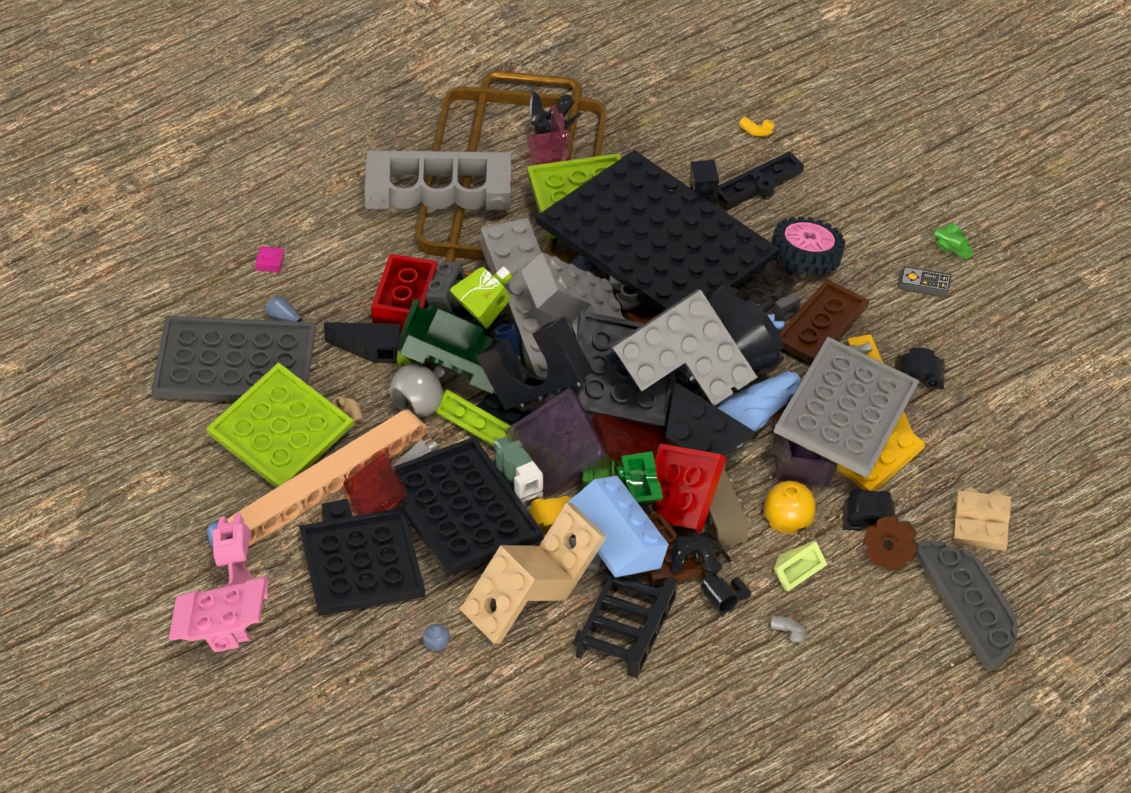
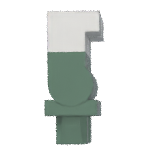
[494,436,543,510]

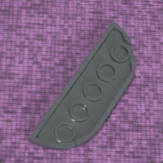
[916,541,1018,672]

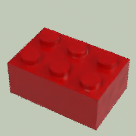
[371,254,438,332]

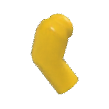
[739,117,775,136]

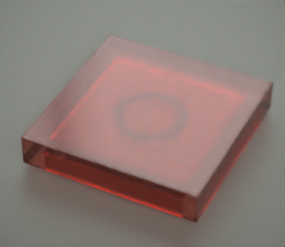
[343,453,407,515]

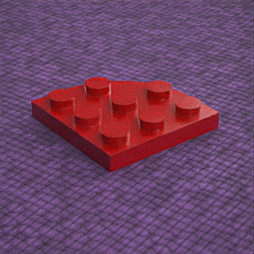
[653,444,726,532]

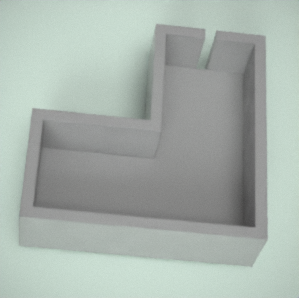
[522,252,626,334]
[611,289,757,406]

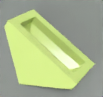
[774,541,827,592]

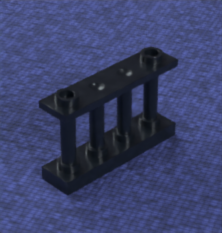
[573,570,678,679]

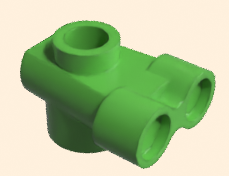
[934,223,973,259]

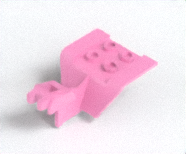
[169,513,268,652]

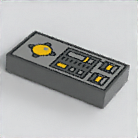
[899,266,952,298]

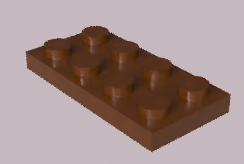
[779,279,869,364]

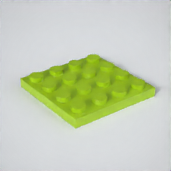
[527,153,621,239]
[206,362,354,488]

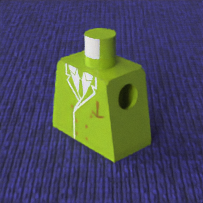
[450,266,513,329]

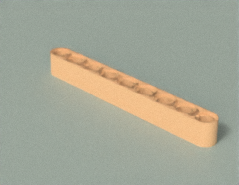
[228,409,427,547]

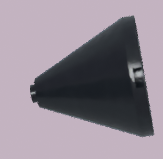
[675,285,784,391]

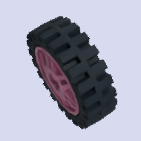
[771,217,845,275]

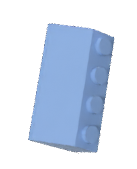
[567,476,669,577]

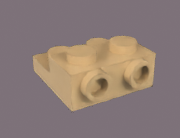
[953,488,1011,551]

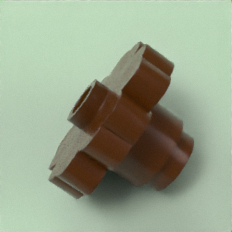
[864,515,919,571]

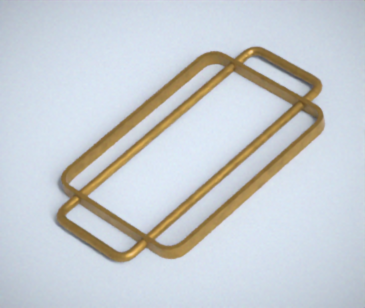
[416,71,606,277]

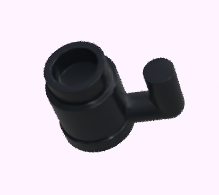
[701,574,751,614]

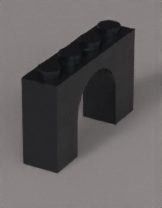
[476,316,593,410]

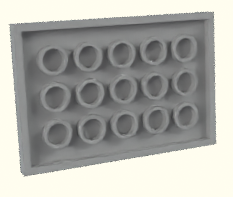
[773,337,919,478]

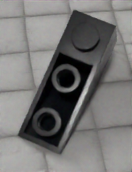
[324,322,400,363]

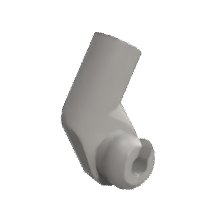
[770,615,807,643]

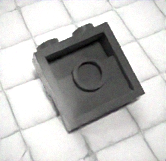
[426,262,466,318]

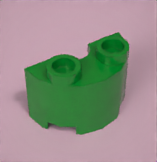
[616,452,663,504]

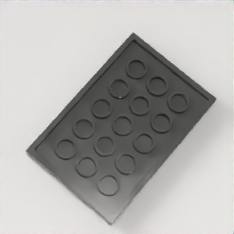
[152,316,316,402]

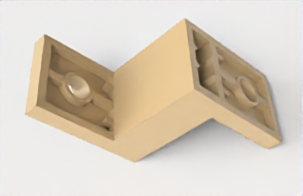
[460,503,607,644]

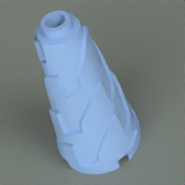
[715,371,801,448]

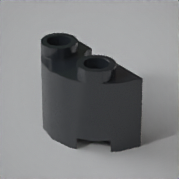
[894,348,945,389]
[843,489,895,531]

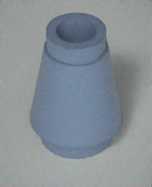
[265,296,303,322]

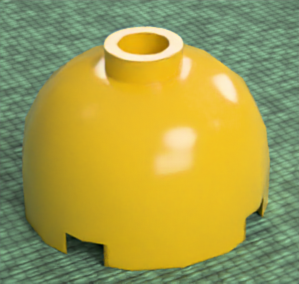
[763,480,816,534]

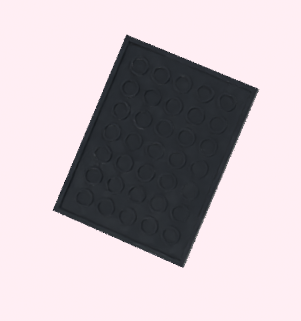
[536,150,780,312]

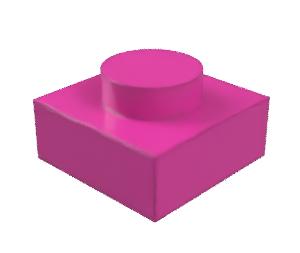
[255,246,285,273]

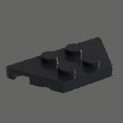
[666,382,758,455]

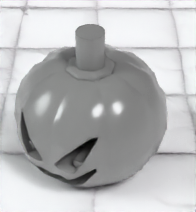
[389,364,445,418]

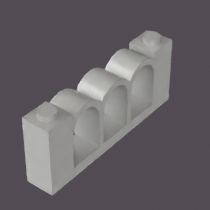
[364,151,511,210]

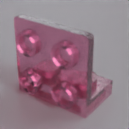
[527,105,570,165]

